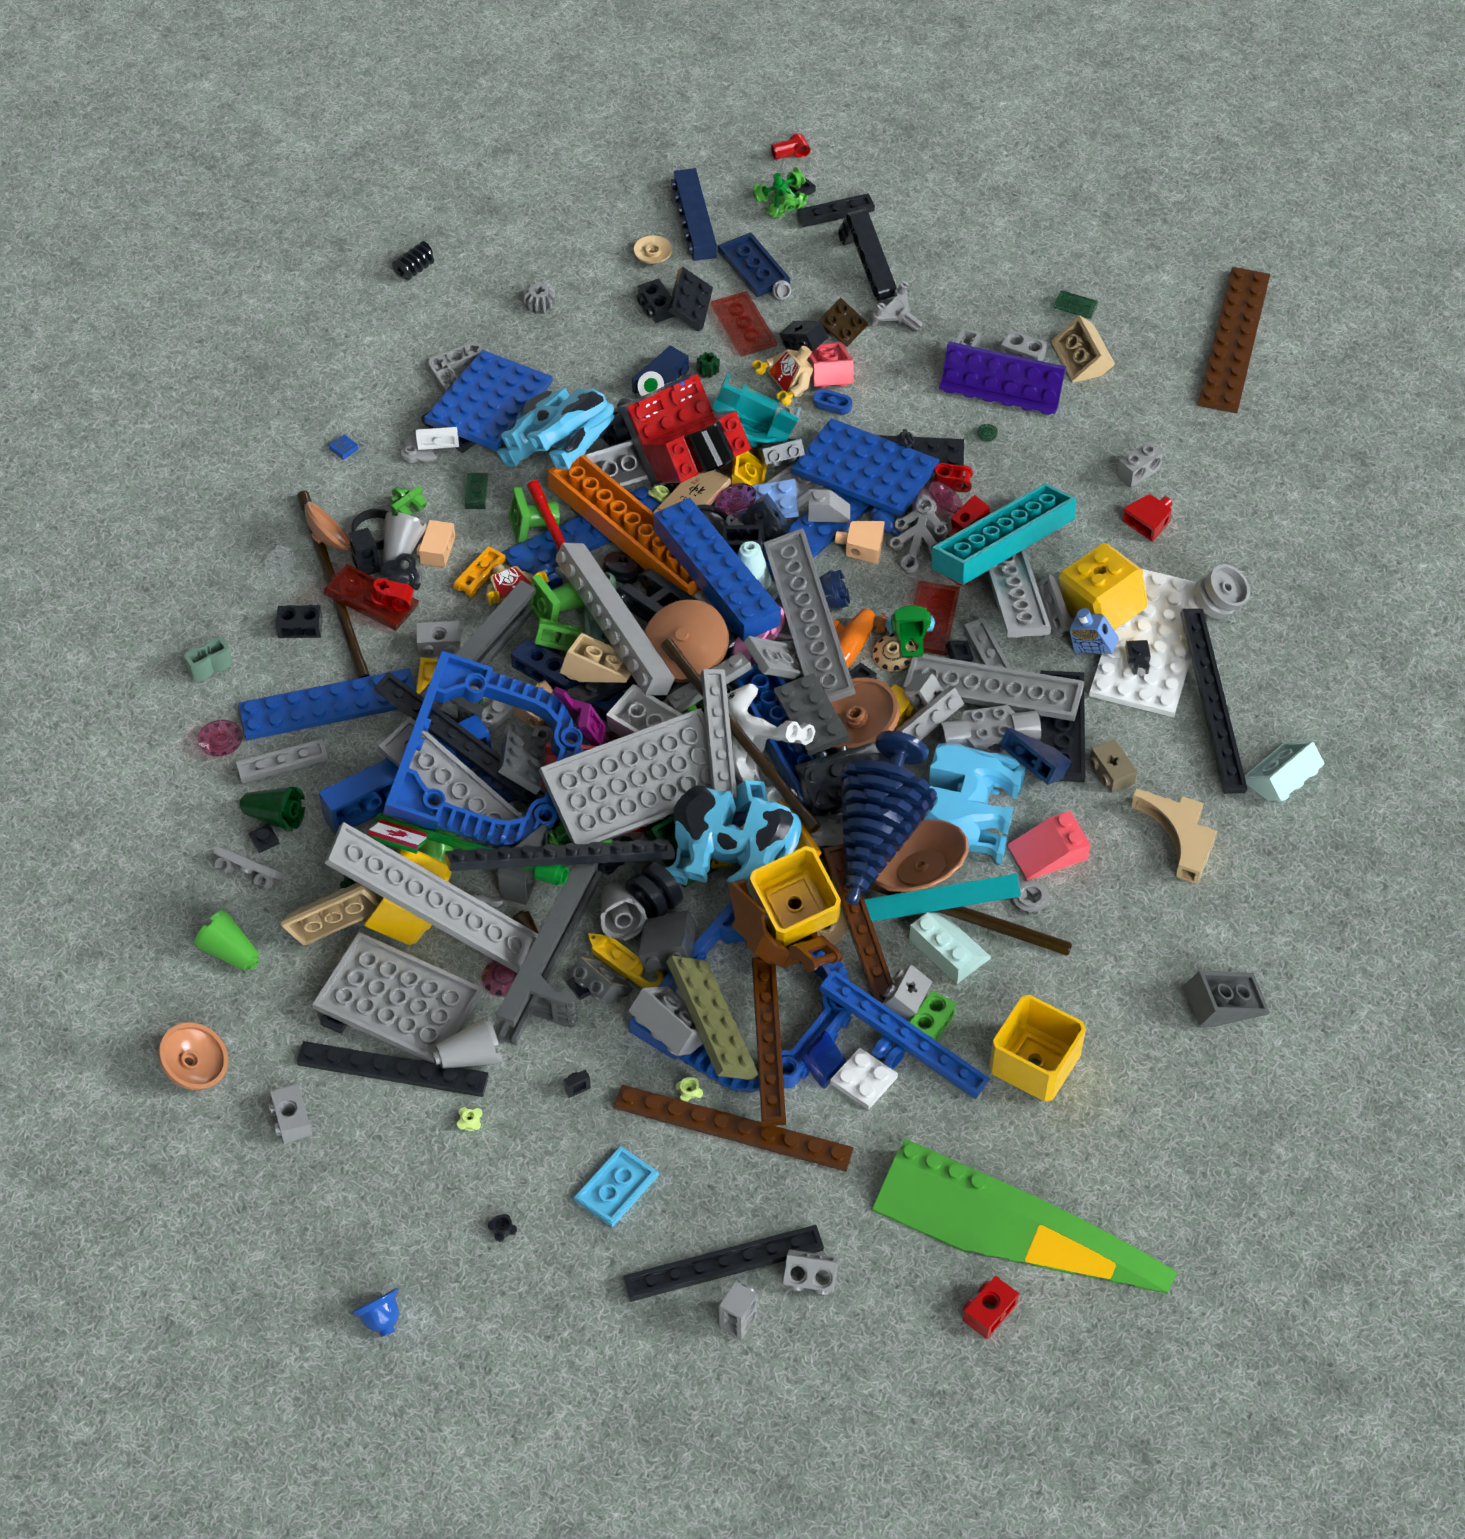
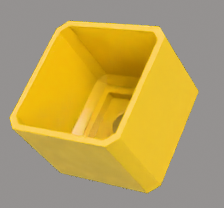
[1059,543,1148,630]
[750,846,841,946]
[364,849,452,946]
[989,995,1086,1102]

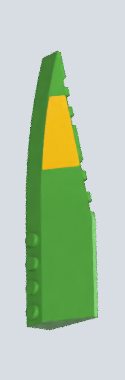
[872,1139,1177,1294]

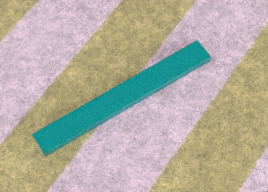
[840,873,1021,922]

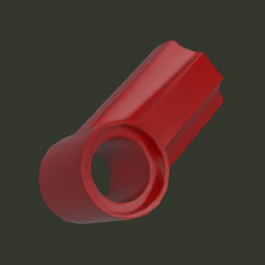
[771,133,811,160]

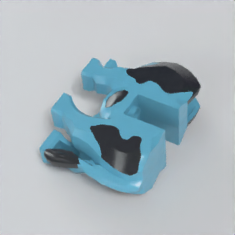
[497,388,614,470]
[666,785,802,900]

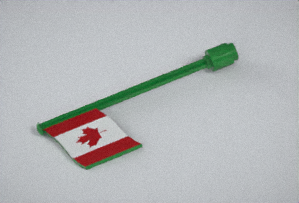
[367,813,569,886]

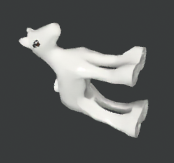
[727,684,815,802]

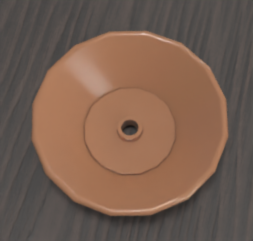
[874,819,969,892]

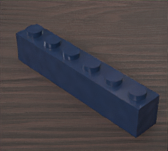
[671,168,717,261]

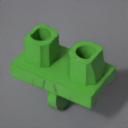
[390,485,427,516]

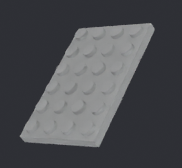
[312,932,483,1063]

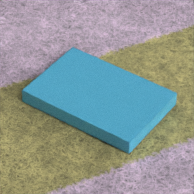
[574,1145,659,1228]

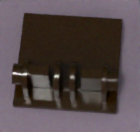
[818,297,869,347]

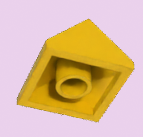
[731,451,767,489]

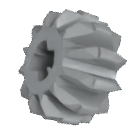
[523,281,556,313]

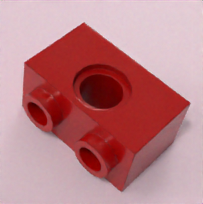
[963,1275,1020,1339]

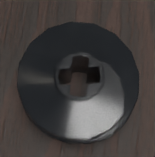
[602,552,640,585]

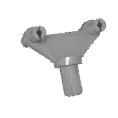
[870,281,923,331]

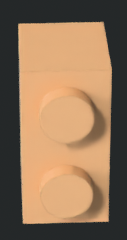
[417,520,455,567]

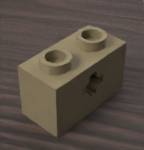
[1089,739,1137,793]

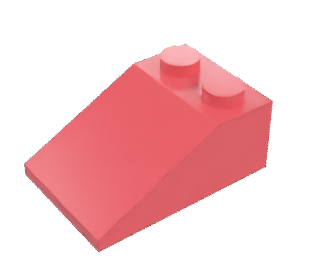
[807,342,854,388]
[1007,810,1091,881]

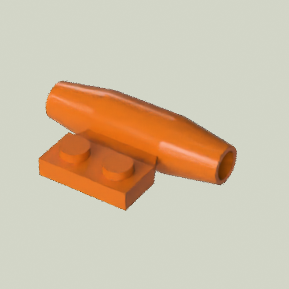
[833,608,876,668]

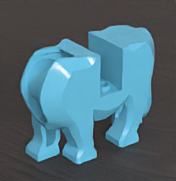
[924,743,1026,865]

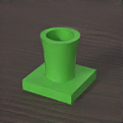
[508,487,560,544]
[530,574,584,622]

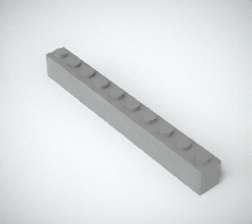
[555,543,675,695]

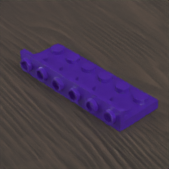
[939,341,1066,415]

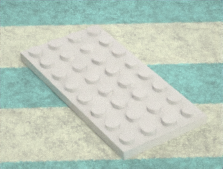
[1089,569,1201,717]

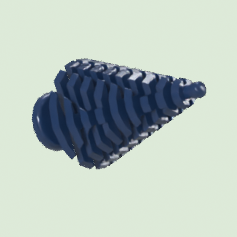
[841,730,938,905]

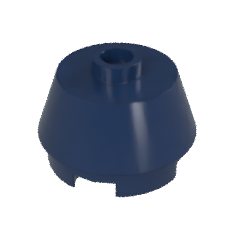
[819,569,850,611]

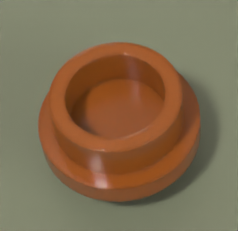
[873,613,890,634]

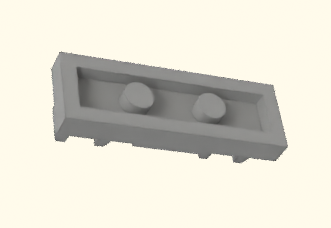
[213,846,283,889]

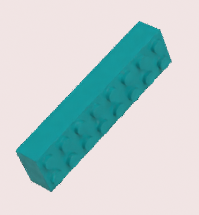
[932,483,1077,585]

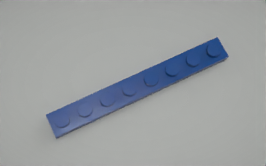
[819,970,990,1099]

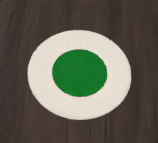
[638,371,664,396]

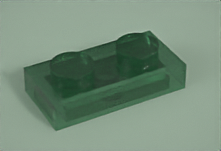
[1054,290,1098,319]
[465,473,488,509]

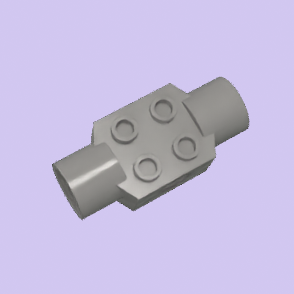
[939,705,1041,756]

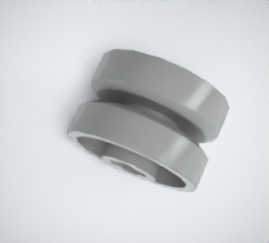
[1194,564,1250,619]

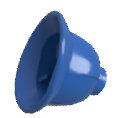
[351,1288,399,1337]

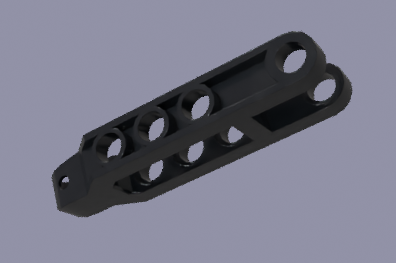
[616,569,736,659]

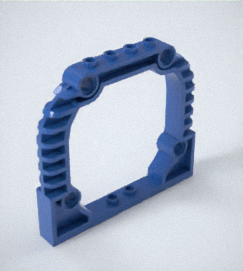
[383,650,584,847]
[629,900,852,1093]

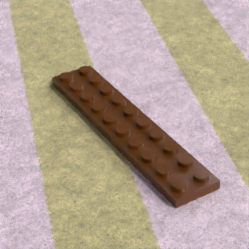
[1198,267,1270,414]

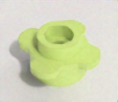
[648,485,670,503]
[676,1077,703,1102]
[457,1107,483,1131]

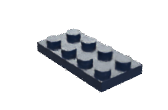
[718,232,790,297]

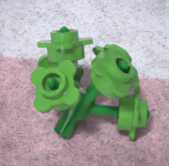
[753,167,808,218]

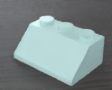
[1244,742,1325,802]
[909,912,991,984]

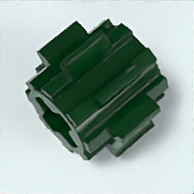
[696,352,720,378]

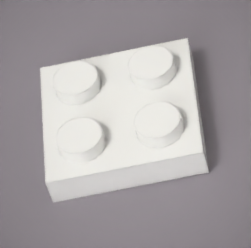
[830,1048,898,1110]

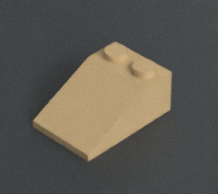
[560,633,631,683]

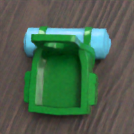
[885,605,935,658]

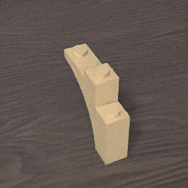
[1131,789,1217,884]

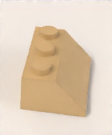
[1051,315,1115,382]

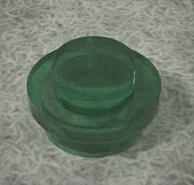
[977,424,998,442]

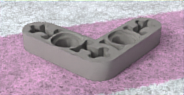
[428,342,483,394]

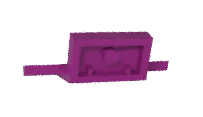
[552,687,606,746]

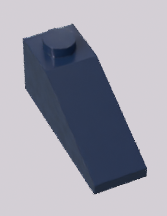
[632,345,689,393]
[999,728,1072,785]

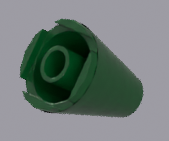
[240,786,305,832]

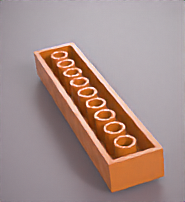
[548,455,701,596]

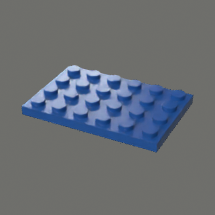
[425,350,553,451]
[792,418,939,517]

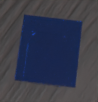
[800,1031,847,1089]

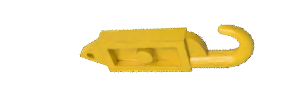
[588,933,664,988]

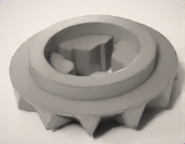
[1013,881,1049,914]

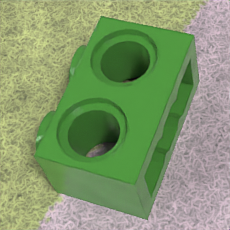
[535,618,582,651]
[907,990,957,1041]

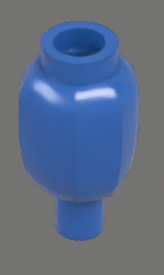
[870,507,903,537]

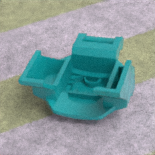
[712,373,801,447]

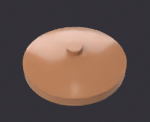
[644,600,729,683]
[829,677,900,751]

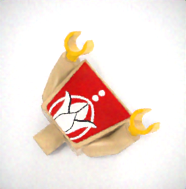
[752,346,814,406]
[485,564,549,606]

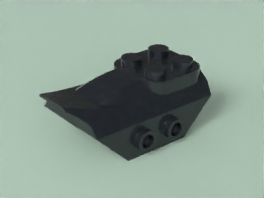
[795,742,890,816]

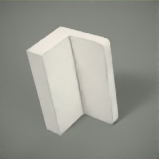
[416,427,459,450]

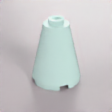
[737,541,771,590]

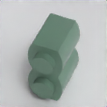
[184,637,233,682]

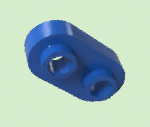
[813,389,852,414]

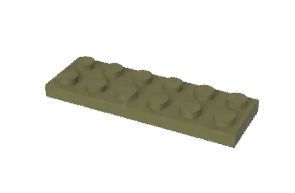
[666,956,758,1080]

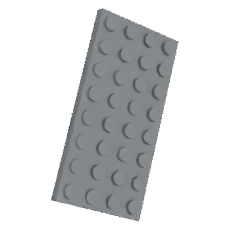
[539,708,737,844]

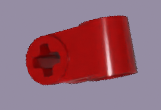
[933,463,973,492]
[371,578,414,612]

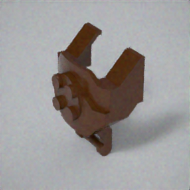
[729,878,842,973]

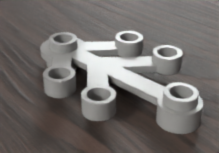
[890,498,948,573]

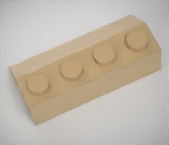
[281,883,383,946]

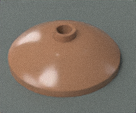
[305,501,351,551]
[158,1022,228,1090]

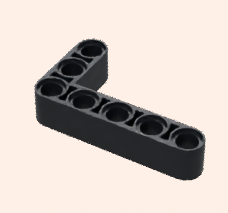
[838,209,897,301]

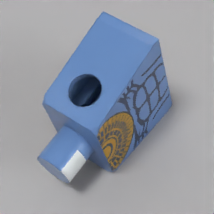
[1070,608,1119,654]

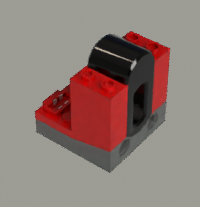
[619,374,751,483]

